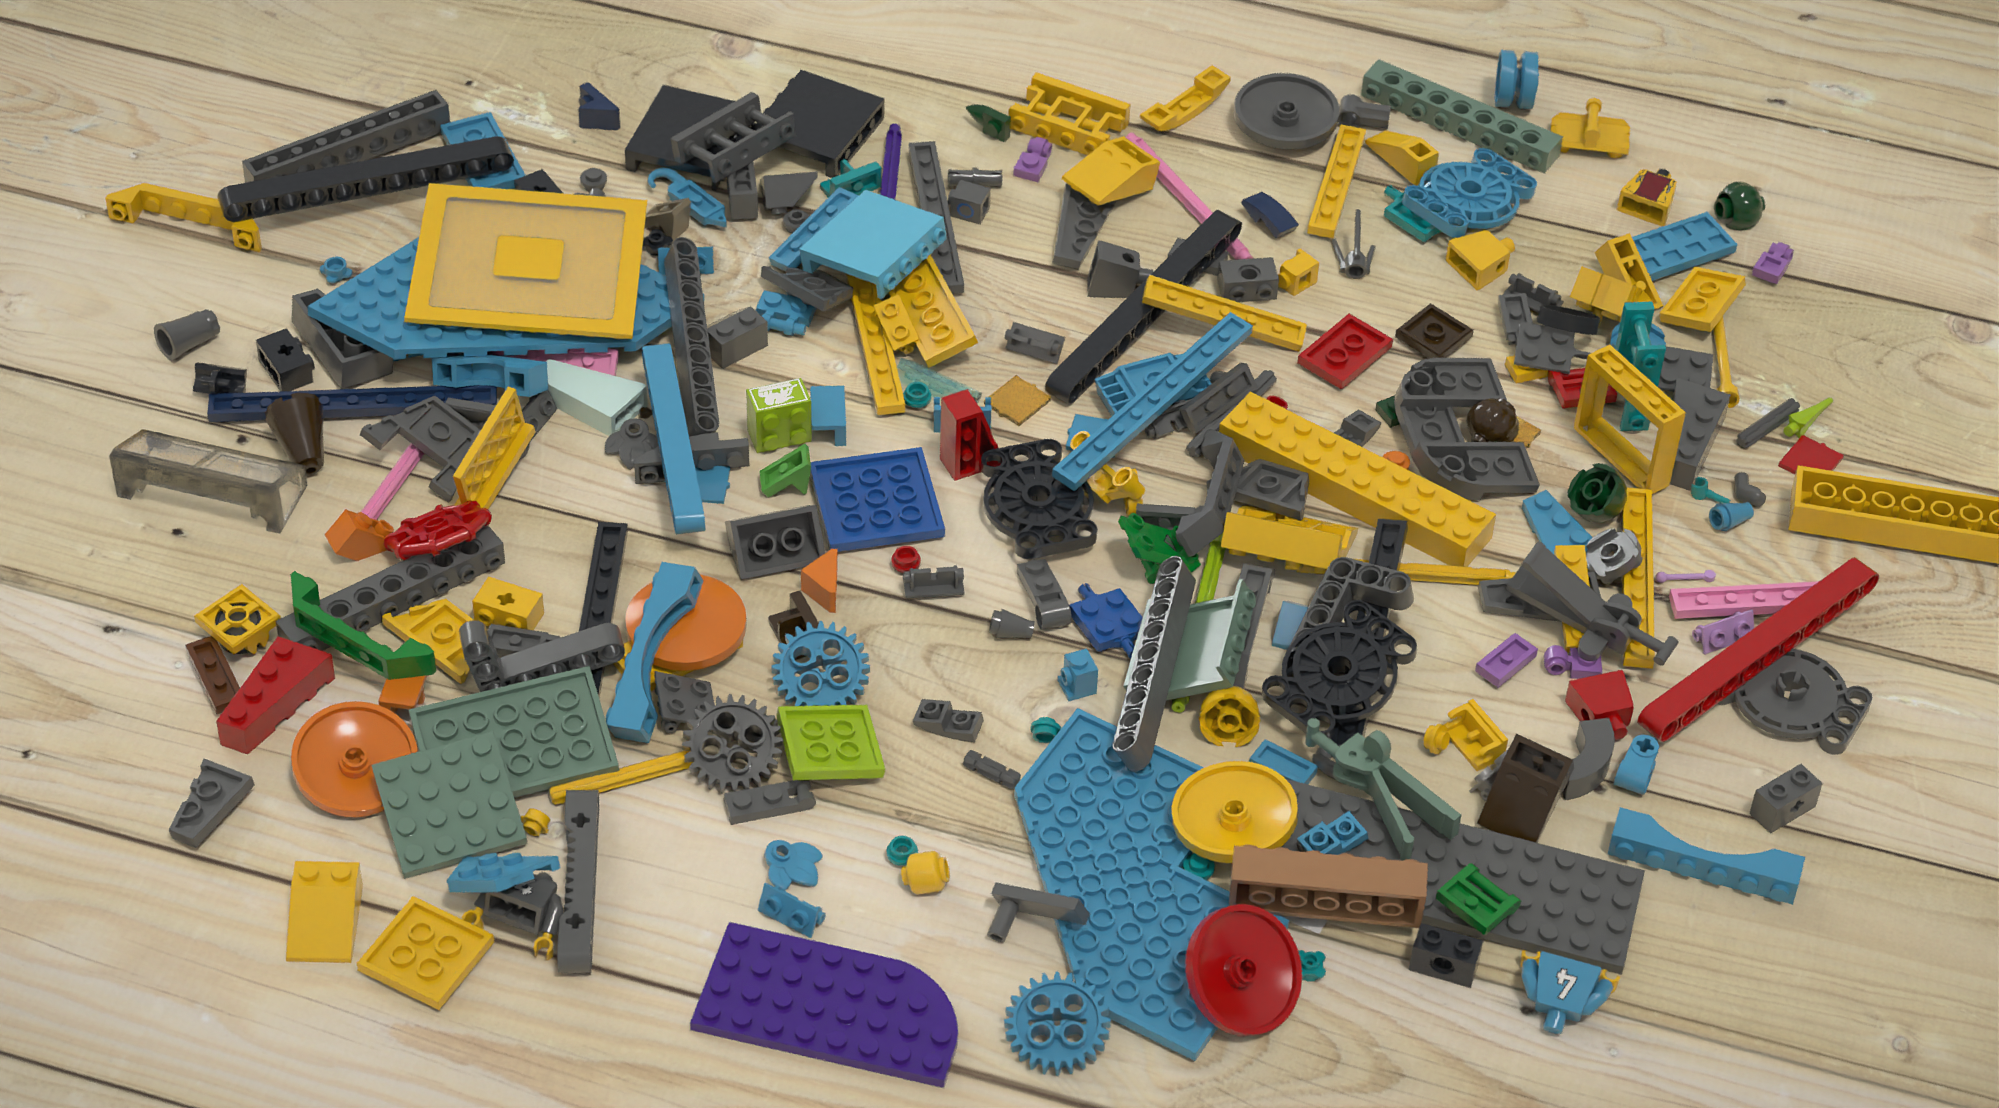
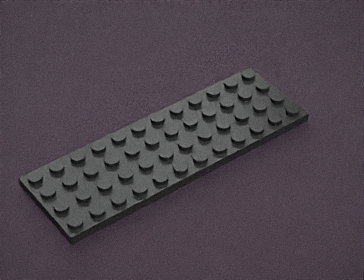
[1281,779,1645,975]

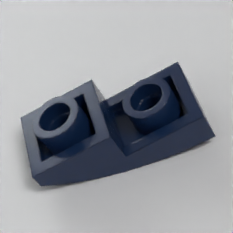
[1241,192,1299,239]

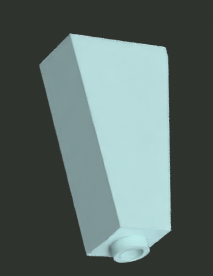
[546,359,648,436]

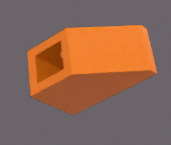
[325,509,394,561]

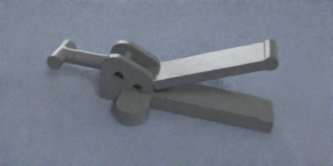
[1506,542,1679,666]

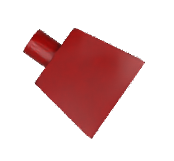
[1565,670,1634,740]

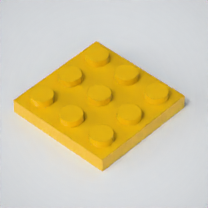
[357,896,494,1010]

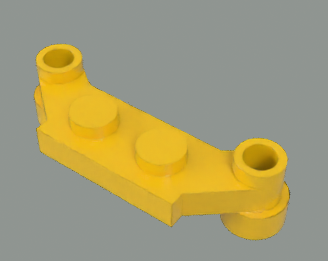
[1070,431,1145,504]

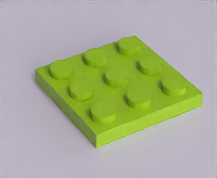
[776,705,885,780]

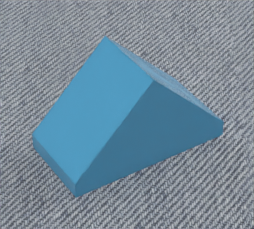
[1272,601,1309,650]

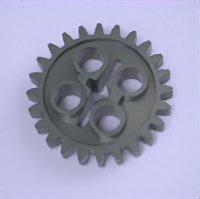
[682,694,783,793]

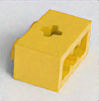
[472,576,544,630]

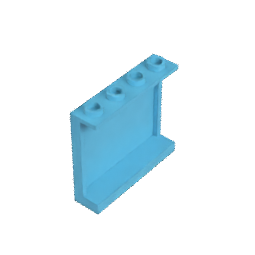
[799,190,947,299]

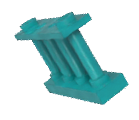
[1615,302,1666,431]

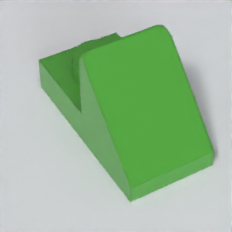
[759,444,811,497]

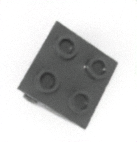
[654,671,715,733]

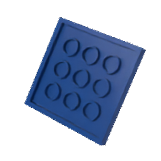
[810,447,945,552]

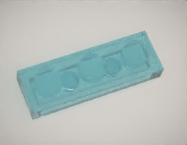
[897,358,983,403]

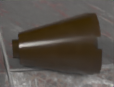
[265,393,324,475]

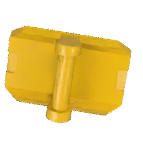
[1551,98,1630,158]

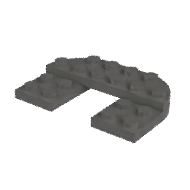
[1394,358,1540,500]

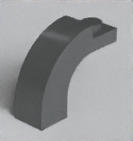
[1562,718,1615,800]

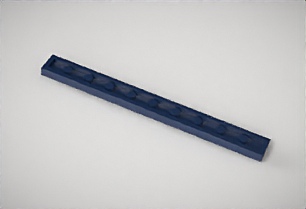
[207,385,497,422]

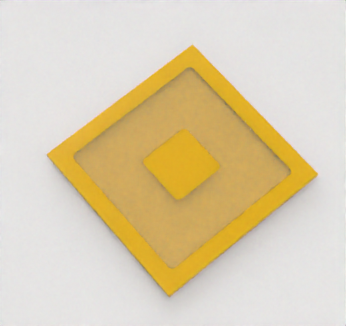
[404,183,647,339]

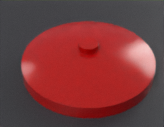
[1186,904,1302,1036]

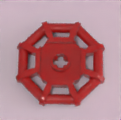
[384,500,492,560]

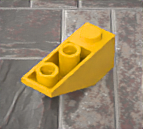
[1365,131,1439,185]

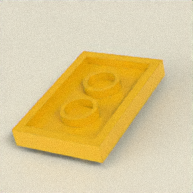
[1659,267,1746,332]

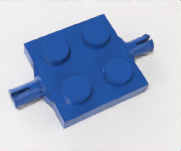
[1069,583,1143,659]

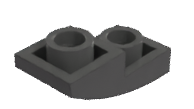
[913,699,984,742]

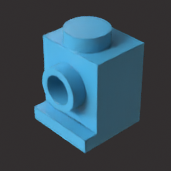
[1057,648,1098,701]

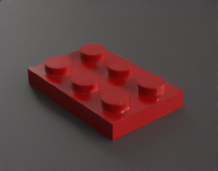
[1297,313,1393,390]

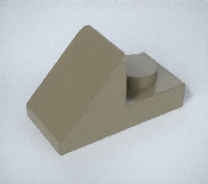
[645,198,691,241]

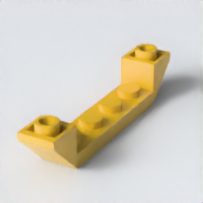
[105,183,262,252]

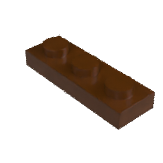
[185,636,240,715]

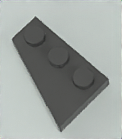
[169,759,255,848]

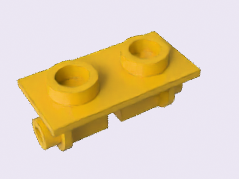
[874,294,919,354]

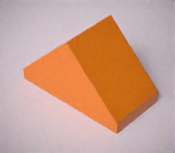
[801,549,838,613]

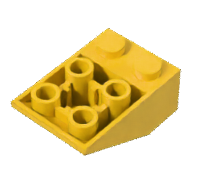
[1061,136,1161,205]

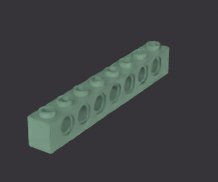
[1361,59,1563,173]

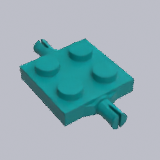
[1384,185,1455,242]

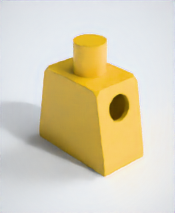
[1446,230,1515,291]

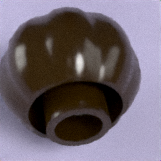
[1466,398,1519,442]

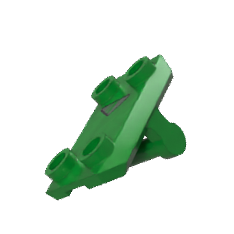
[1118,513,1201,584]

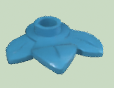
[764,840,823,891]

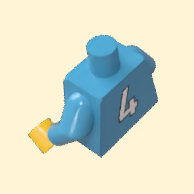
[1520,950,1620,1034]

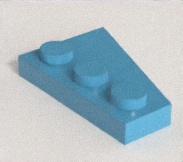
[1522,490,1593,554]

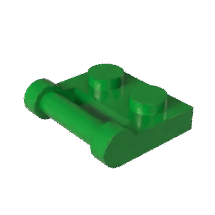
[1435,863,1522,936]

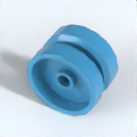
[1495,50,1539,109]

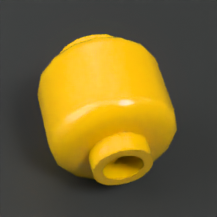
[901,851,950,895]

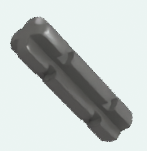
[963,750,1021,789]

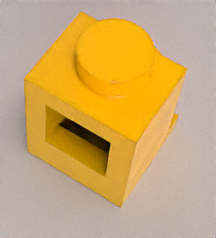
[1278,248,1319,297]

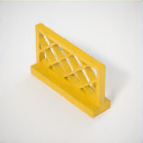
[453,386,535,509]

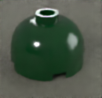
[1567,463,1627,523]

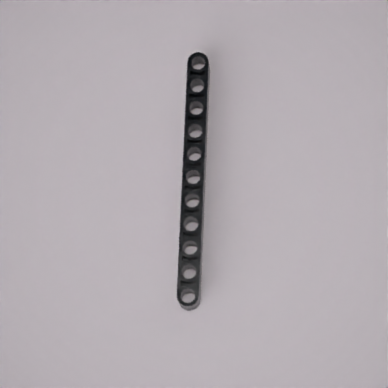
[217,136,514,222]
[1045,210,1242,405]

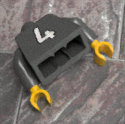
[462,872,563,961]

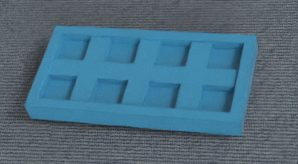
[1632,212,1738,281]

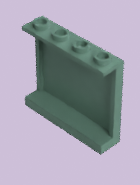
[1123,579,1256,700]

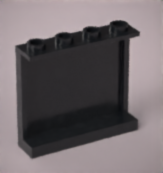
[750,69,885,178]
[625,85,755,191]

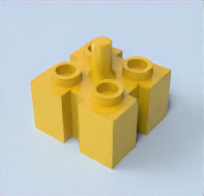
[1570,266,1642,328]

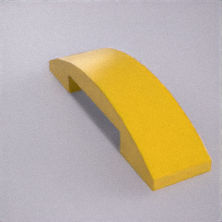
[1140,65,1231,131]

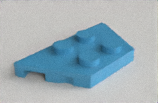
[446,853,561,892]

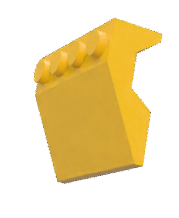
[1221,505,1358,574]

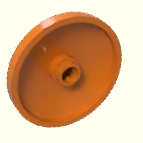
[625,575,747,671]
[291,701,418,817]

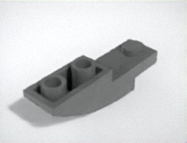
[634,432,750,484]

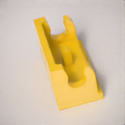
[1444,699,1508,771]

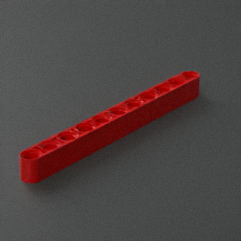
[1637,557,1879,742]

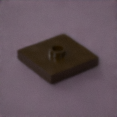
[1395,303,1474,359]

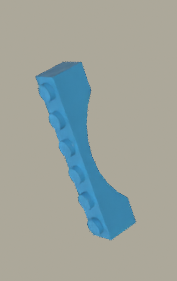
[606,562,704,743]
[1608,807,1805,905]

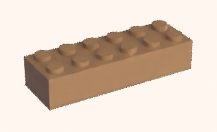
[1228,845,1428,928]

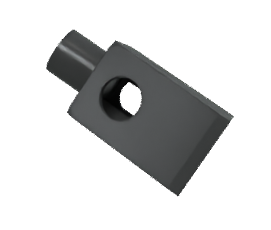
[1087,240,1154,298]

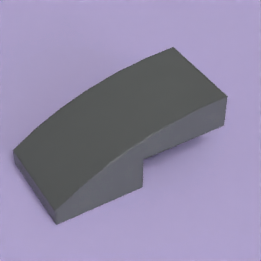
[1334,410,1382,447]

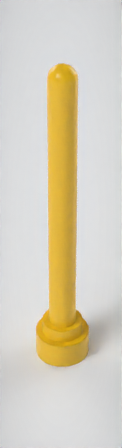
[1714,316,1740,408]

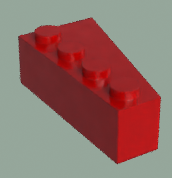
[216,636,335,755]

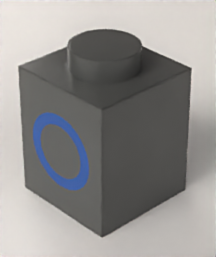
[947,180,991,225]

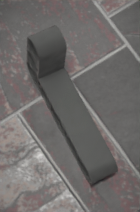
[1282,557,1414,669]
[459,620,625,692]

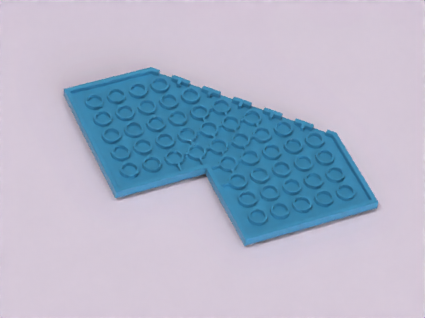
[308,237,705,359]
[1014,708,1289,1061]

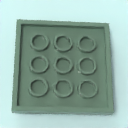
[371,731,528,879]

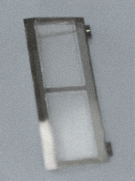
[109,429,308,534]

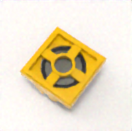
[194,584,281,655]

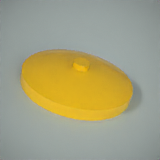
[1172,761,1298,863]

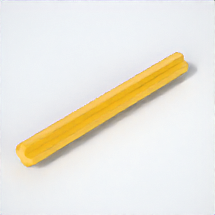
[549,751,693,805]

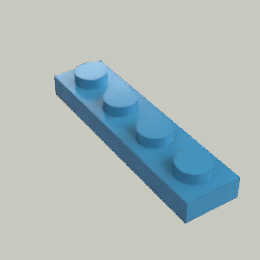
[768,187,858,272]

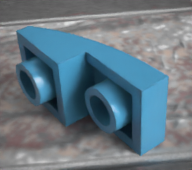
[1297,811,1368,855]

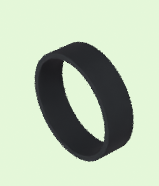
[1537,304,1600,335]

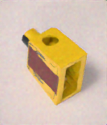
[1617,169,1677,227]

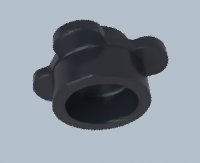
[643,229,673,256]

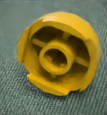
[1199,686,1260,747]

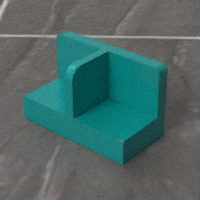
[820,159,881,198]

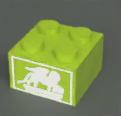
[746,378,812,453]

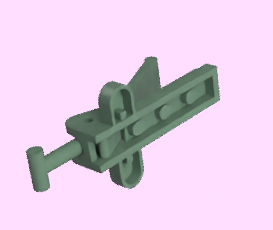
[1305,718,1462,861]

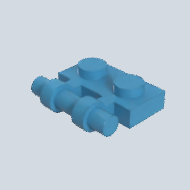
[756,290,817,336]

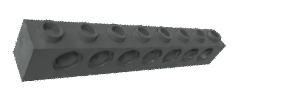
[242,90,450,183]
[275,525,505,651]

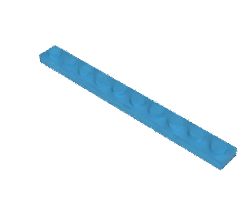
[1052,312,1253,491]

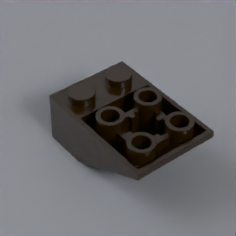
[1477,733,1574,843]

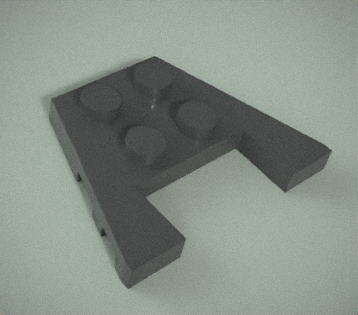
[360,396,480,503]

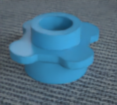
[320,256,352,283]

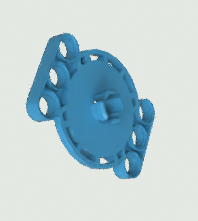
[1402,148,1537,238]

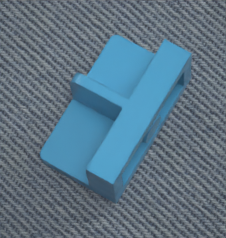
[810,386,846,446]

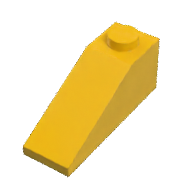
[1594,233,1663,310]

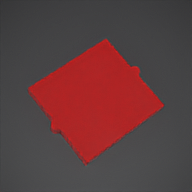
[1778,435,1844,475]

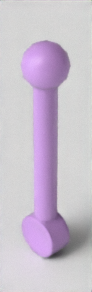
[1656,570,1716,583]

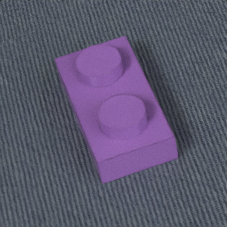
[1475,633,1538,688]

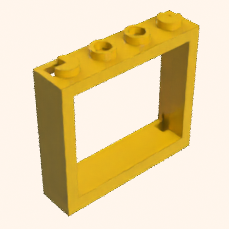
[1574,344,1686,494]

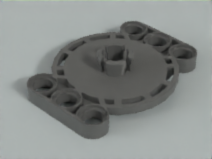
[1718,638,1873,755]

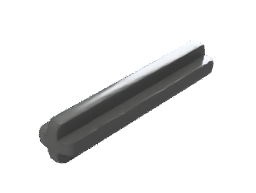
[1736,398,1800,448]

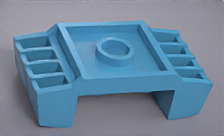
[1095,353,1212,417]

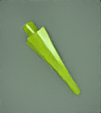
[1783,398,1833,438]

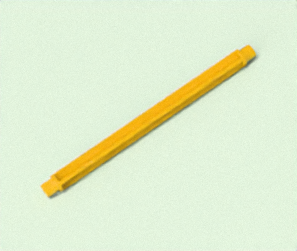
[1285,559,1516,585]

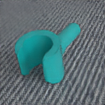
[1691,477,1731,503]

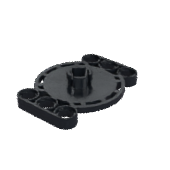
[981,439,1098,559]
[1262,600,1417,739]

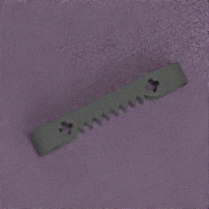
[557,790,599,973]

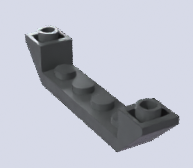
[1176,429,1245,557]
[1233,563,1275,689]

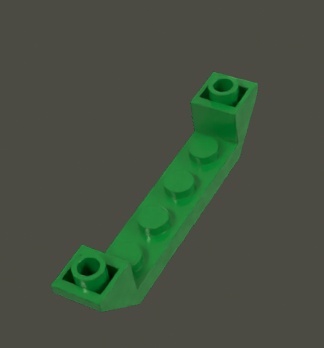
[290,571,436,680]

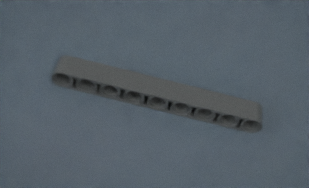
[664,237,719,437]
[1113,556,1196,772]

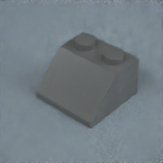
[707,306,768,369]

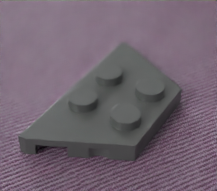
[761,266,853,311]
[1206,459,1309,521]

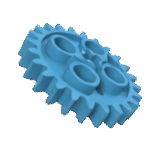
[771,621,870,706]
[1004,971,1111,1076]

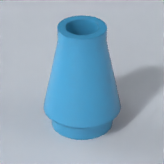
[1709,502,1754,531]

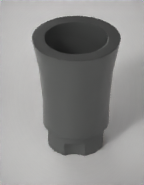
[154,309,220,361]

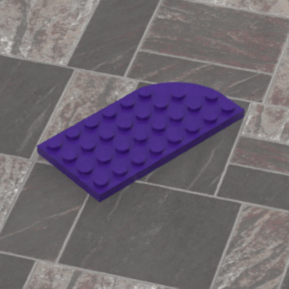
[690,922,958,1088]

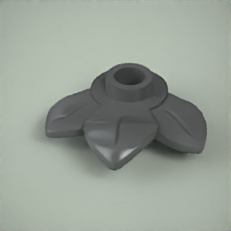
[605,418,659,470]

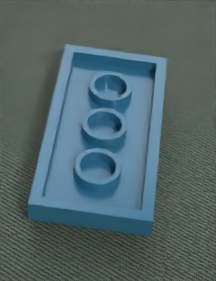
[440,112,526,189]

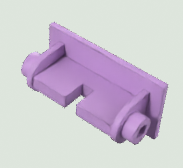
[1692,609,1754,654]

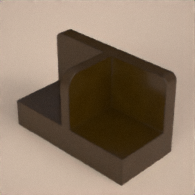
[768,590,819,660]

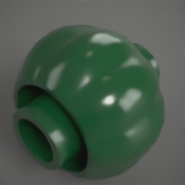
[1714,181,1765,231]

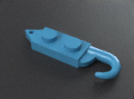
[647,168,727,227]

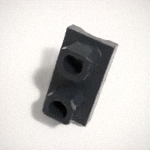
[193,362,247,395]

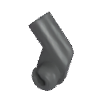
[1734,472,1766,507]
[1312,747,1345,785]

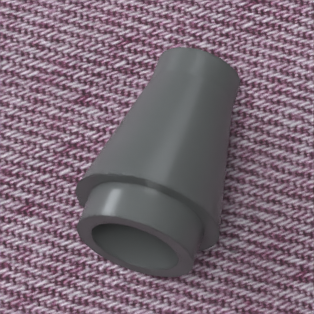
[989,609,1035,639]

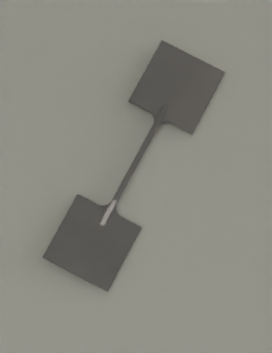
[1514,321,1713,392]

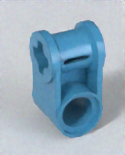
[1614,735,1659,795]

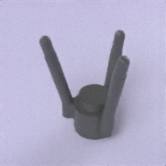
[1331,209,1376,279]

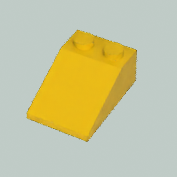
[286,861,363,963]

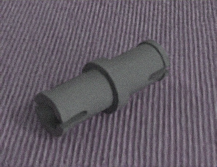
[948,167,1003,187]

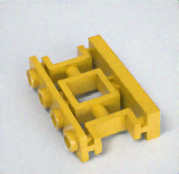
[1008,72,1130,155]

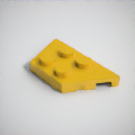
[382,598,475,684]

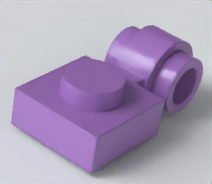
[1013,137,1052,182]
[1752,242,1794,284]
[1544,645,1602,679]

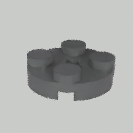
[1586,528,1643,584]

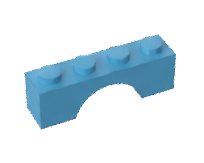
[432,352,548,397]

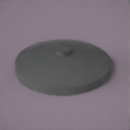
[1234,73,1339,149]

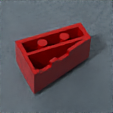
[940,389,1001,481]

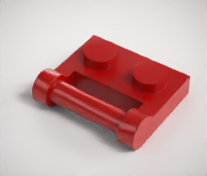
[1547,368,1617,409]

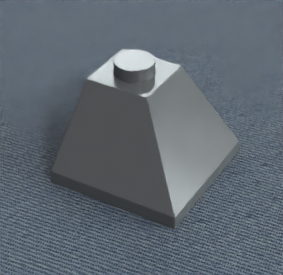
[760,172,818,214]

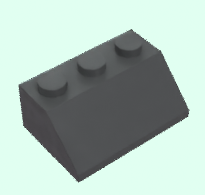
[725,505,825,579]

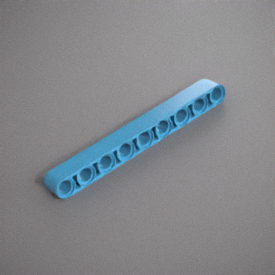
[642,343,705,535]

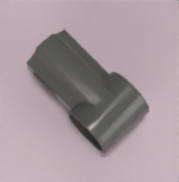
[1338,95,1391,129]

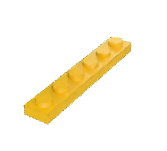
[1307,124,1366,239]
[1141,275,1307,352]

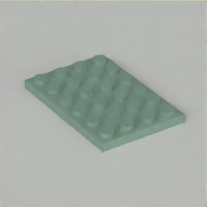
[409,666,620,798]

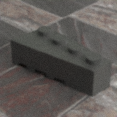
[1670,377,1731,491]

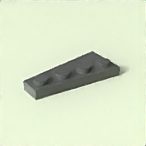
[1052,184,1117,269]
[1478,571,1601,622]

